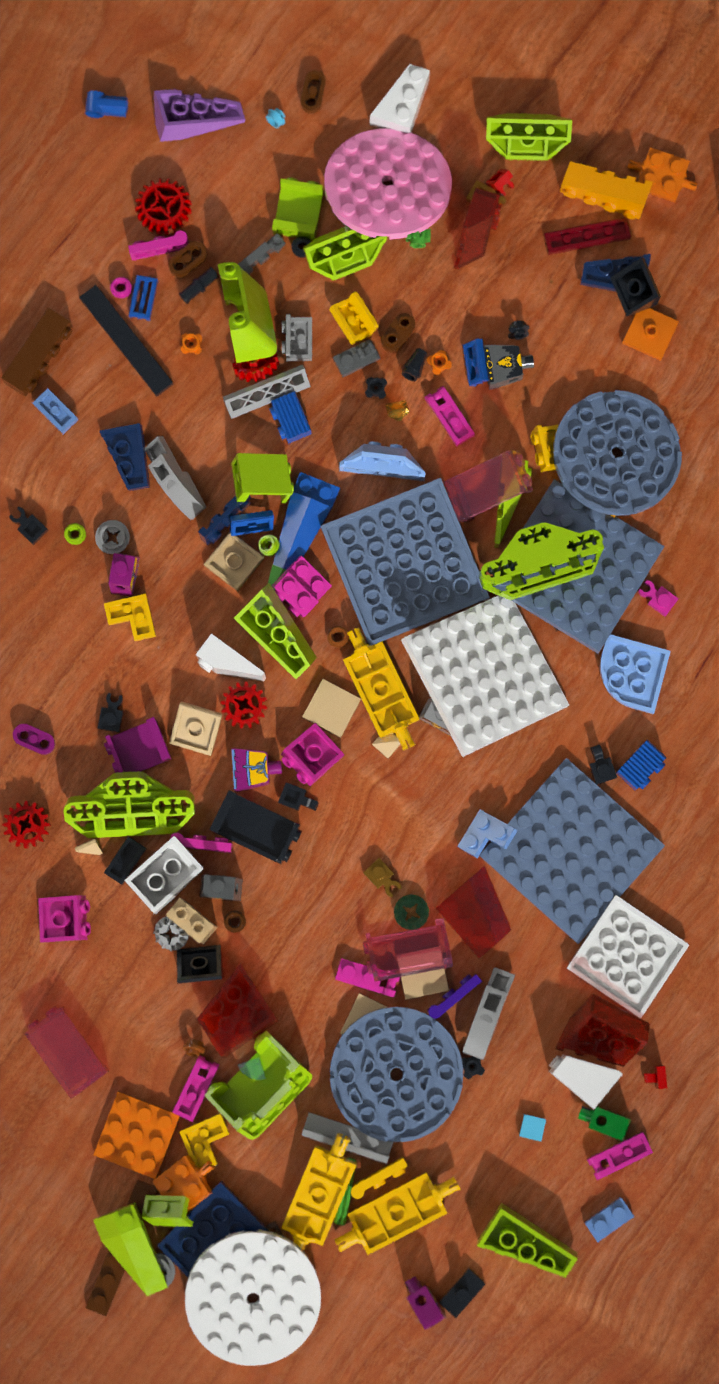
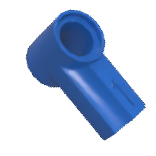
[85,91,128,118]

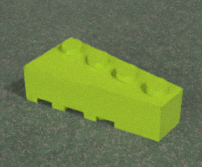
[234,583,317,679]

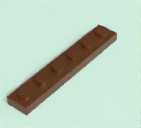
[86,1180,157,1316]

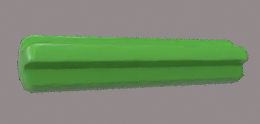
[334,1158,356,1225]

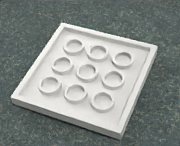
[567,895,689,1019]

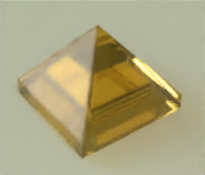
[385,400,409,421]

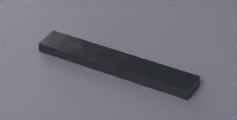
[79,285,174,397]

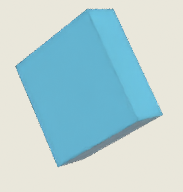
[519,1114,546,1141]

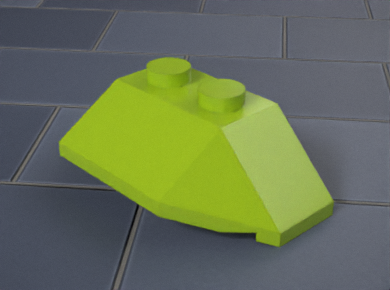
[486,113,572,160]
[303,226,387,280]

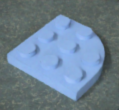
[600,634,671,714]

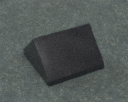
[610,258,661,316]
[177,945,224,984]

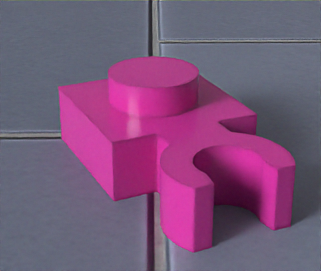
[638,580,678,617]

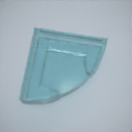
[238,1057,266,1080]

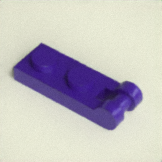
[428,974,482,1019]

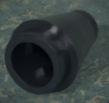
[401,348,427,382]

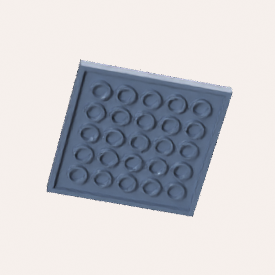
[320,478,490,646]
[491,479,665,654]
[479,758,665,944]

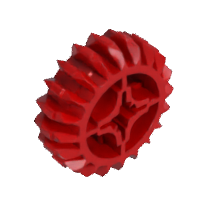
[135,177,192,236]

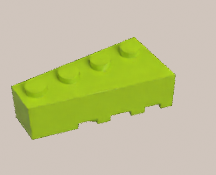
[477,1203,578,1278]

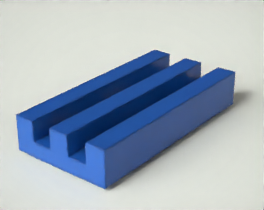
[129,275,158,321]
[463,339,489,386]
[229,510,274,536]

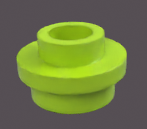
[64,523,86,545]
[258,535,280,556]

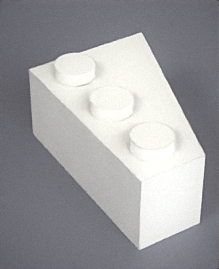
[370,64,430,133]

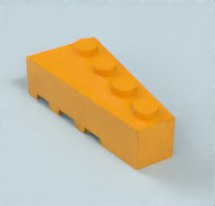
[560,161,653,219]

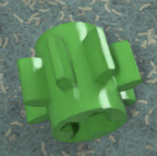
[405,229,431,248]

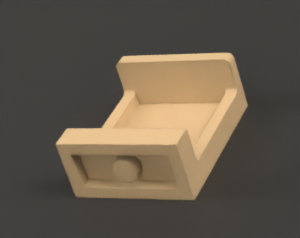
[166,898,218,944]

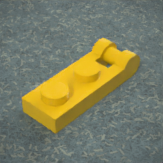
[351,1157,408,1199]

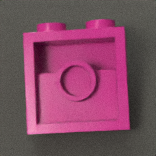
[271,556,332,617]
[281,723,345,786]
[38,895,91,942]

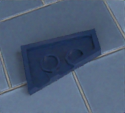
[580,254,651,292]
[99,423,150,491]
[198,495,251,546]

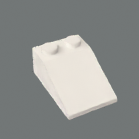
[196,634,266,681]
[125,836,204,914]

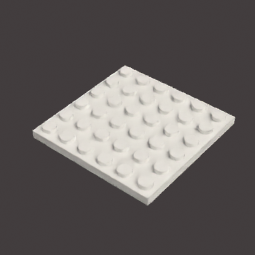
[401,595,569,757]

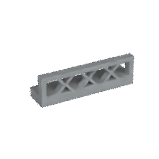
[223,365,310,419]
[302,1112,393,1164]

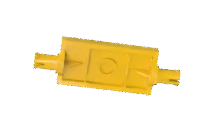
[343,628,419,750]
[282,1133,357,1251]
[334,1172,460,1255]

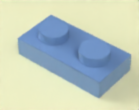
[33,388,78,434]
[584,1197,634,1242]

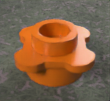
[181,333,202,355]
[427,350,452,375]

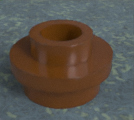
[224,910,246,933]

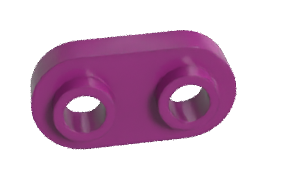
[13,724,56,755]

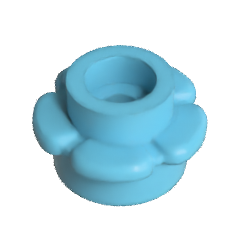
[266,108,285,128]

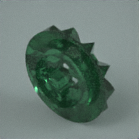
[394,895,429,930]

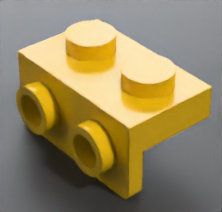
[329,291,378,345]
[531,425,559,472]

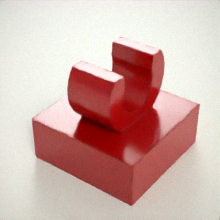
[485,169,514,196]
[644,1065,667,1089]

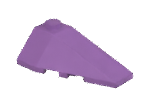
[154,89,245,141]

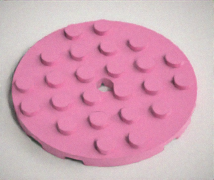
[324,129,452,239]

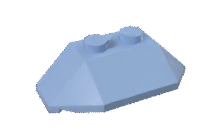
[339,442,425,481]

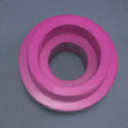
[110,277,132,299]

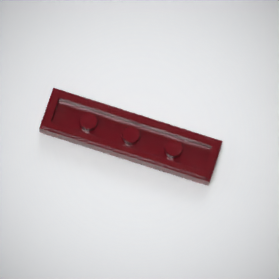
[544,217,631,255]

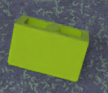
[142,1195,193,1227]

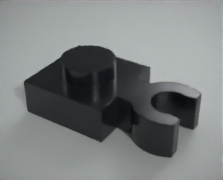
[9,507,48,546]
[97,693,124,733]

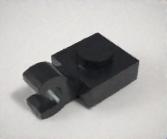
[589,745,617,785]
[278,782,319,811]

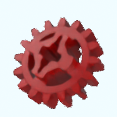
[232,353,280,383]
[220,682,268,729]
[2,801,51,849]

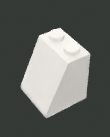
[549,1055,622,1109]

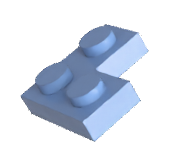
[457,809,517,858]

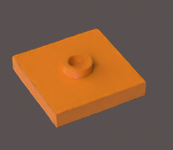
[622,308,679,361]

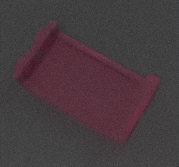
[444,450,533,522]
[363,918,453,982]
[24,1006,109,1099]

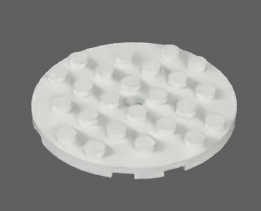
[185,1230,321,1366]

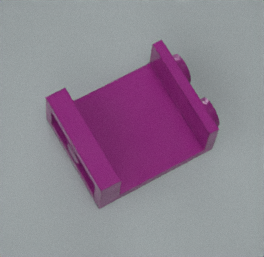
[104,717,172,773]

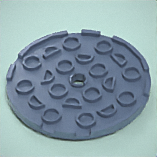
[553,390,682,516]
[330,1007,463,1142]

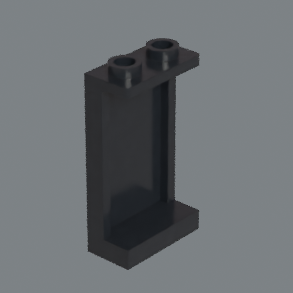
[209,790,302,865]

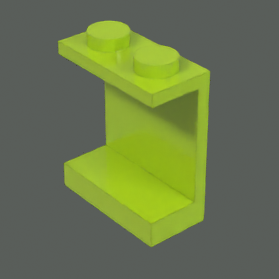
[272,177,323,240]
[231,453,294,503]

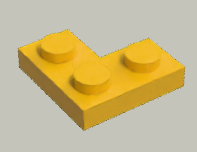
[104,594,156,641]
[179,1113,230,1167]

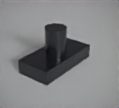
[439,1268,486,1318]

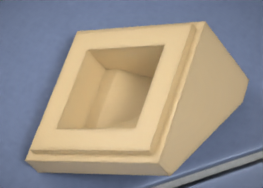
[372,733,400,758]
[75,839,103,855]

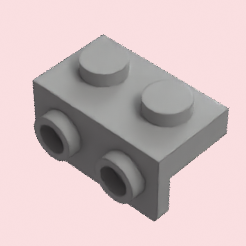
[282,314,312,361]

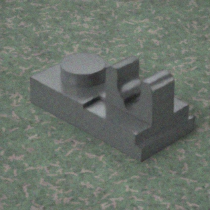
[333,340,380,378]

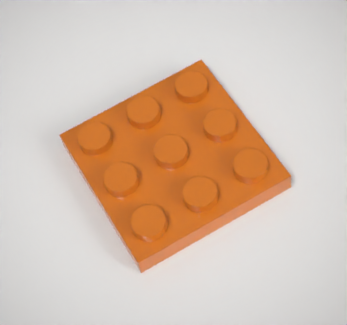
[93,1091,180,1179]

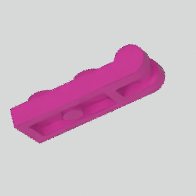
[128,231,189,261]
[424,386,475,447]
[170,833,233,853]
[335,958,400,997]
[172,1055,220,1122]
[587,1132,653,1180]

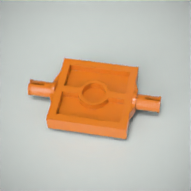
[627,147,698,203]
[152,1155,214,1212]

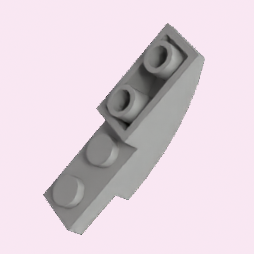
[145,436,206,519]
[463,967,515,1060]

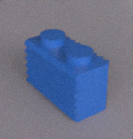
[269,391,312,444]
[616,740,667,790]

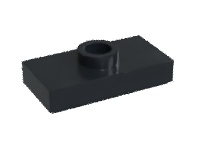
[104,836,147,885]

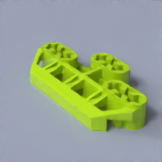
[479,523,604,600]
[63,771,195,838]

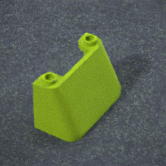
[218,262,277,363]
[204,1030,312,1140]

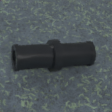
[178,267,219,304]

